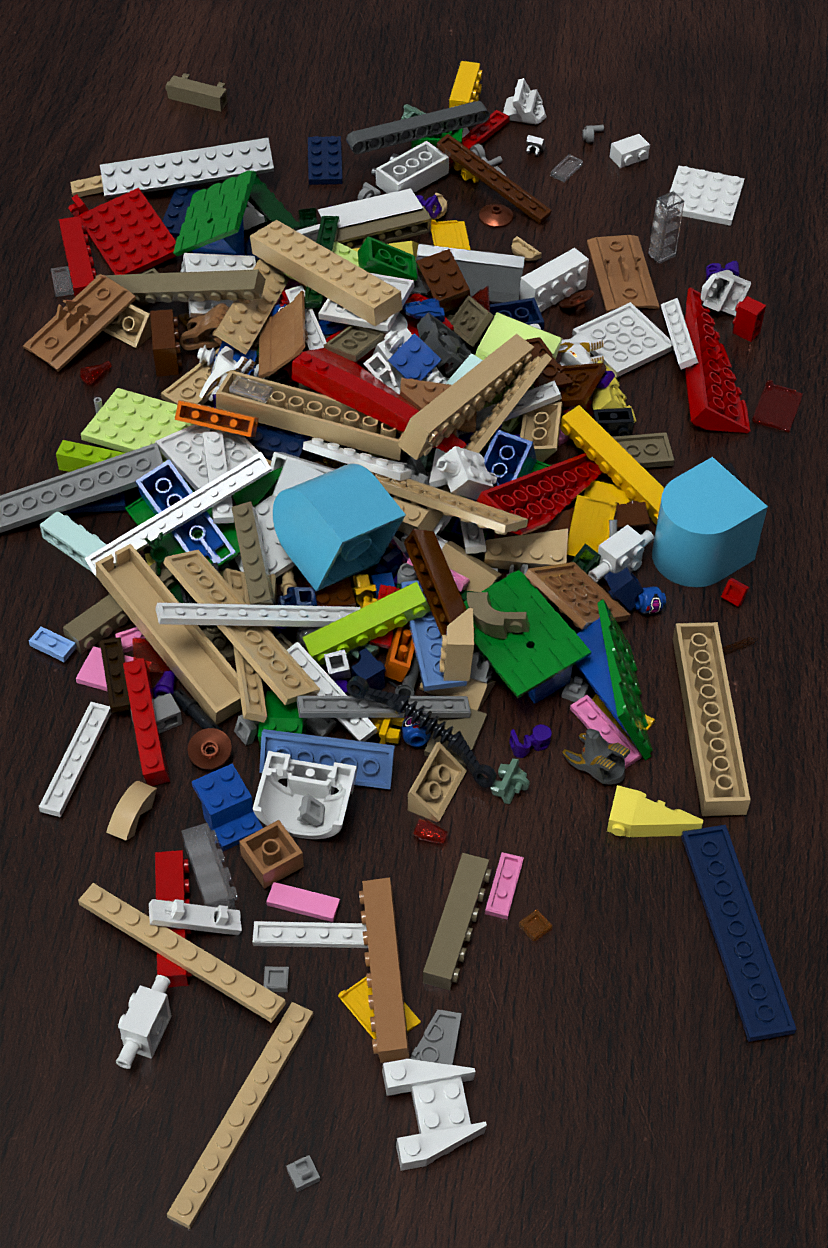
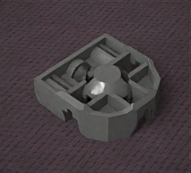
[417,312,471,377]

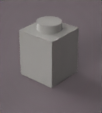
[324,650,351,681]

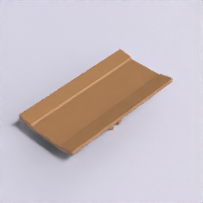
[587,235,659,313]
[23,274,136,372]
[258,291,309,378]

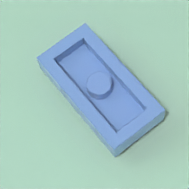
[29,627,77,662]

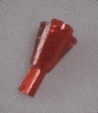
[80,361,112,385]

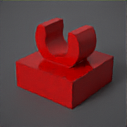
[68,194,89,217]
[721,578,749,607]

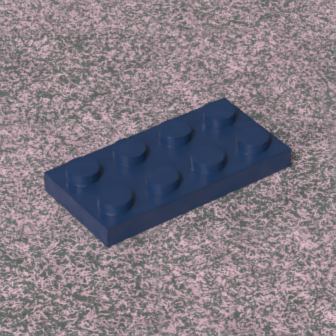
[308,136,342,185]
[162,187,199,238]

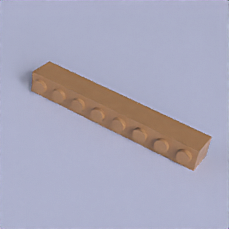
[359,877,410,1063]

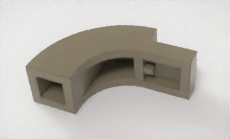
[467,592,530,639]

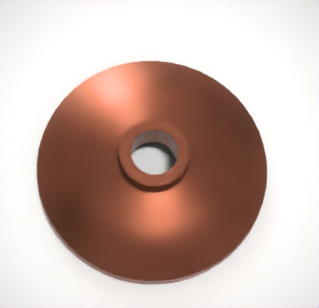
[479,204,513,228]
[559,290,594,310]
[188,728,232,770]

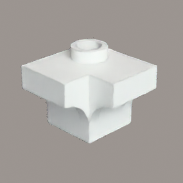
[243,202,265,230]

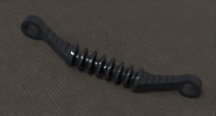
[346,676,497,788]

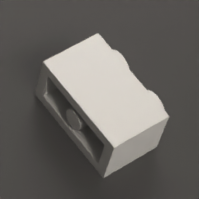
[610,134,650,168]

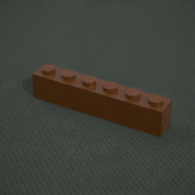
[404,529,475,636]

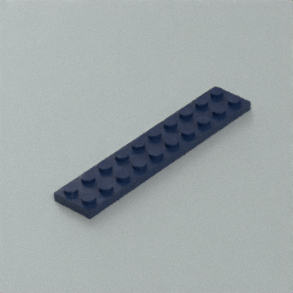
[681,825,797,1042]

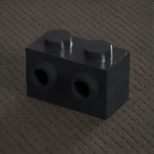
[592,408,634,437]

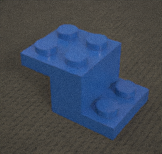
[192,763,263,851]

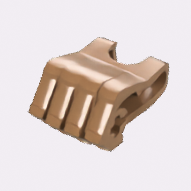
[179,303,230,350]

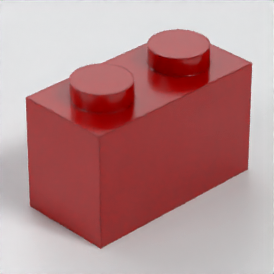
[732,296,766,342]

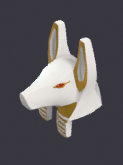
[558,333,604,366]
[199,346,255,402]

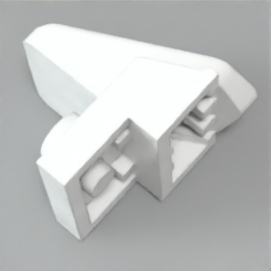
[503,78,547,124]
[701,270,751,316]

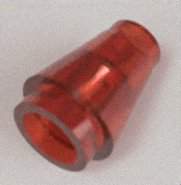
[413,818,448,844]

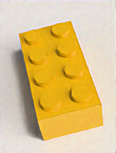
[449,61,483,128]

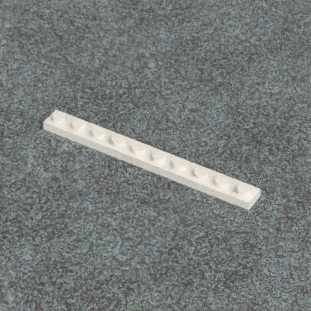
[85,452,272,576]
[155,603,361,627]

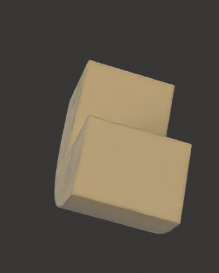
[106,781,157,840]

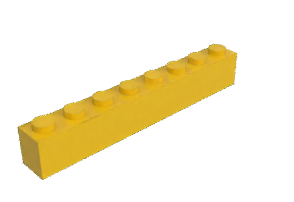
[560,405,664,525]

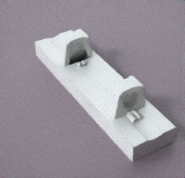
[149,899,242,935]

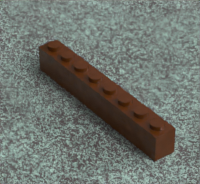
[488,501,650,539]

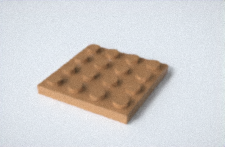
[525,562,631,629]

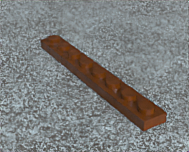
[436,134,552,224]

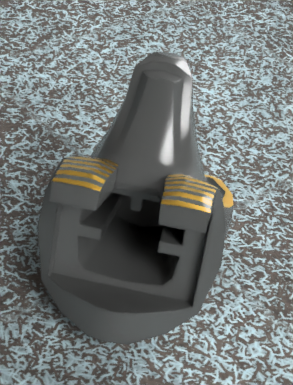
[562,729,630,785]

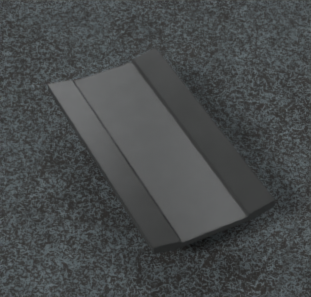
[411,244,525,303]

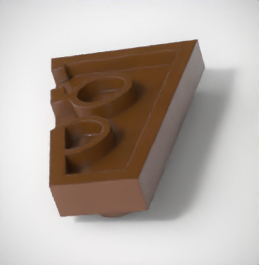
[526,337,573,389]

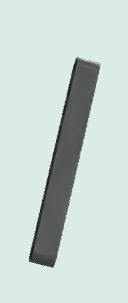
[346,101,490,154]

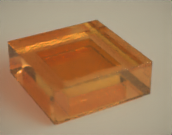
[519,909,552,942]

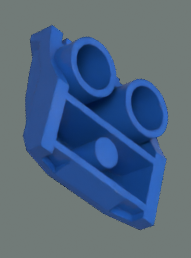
[402,298,445,322]

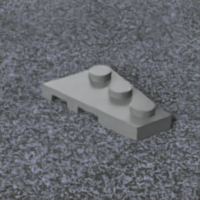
[410,1010,462,1065]

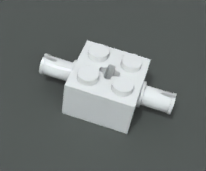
[437,446,497,500]
[588,525,654,582]
[116,975,171,1069]

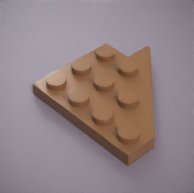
[399,378,477,436]

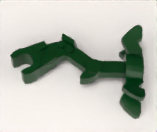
[143,532,168,576]

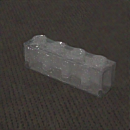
[648,191,684,264]
[181,823,238,910]

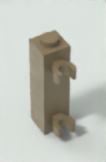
[166,73,228,112]

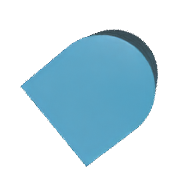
[652,457,768,587]
[273,464,406,591]

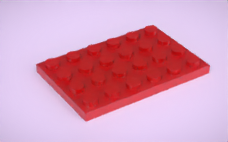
[78,188,176,275]

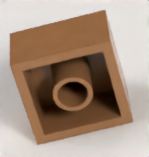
[239,820,304,889]

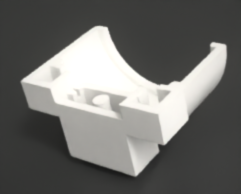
[253,751,357,839]

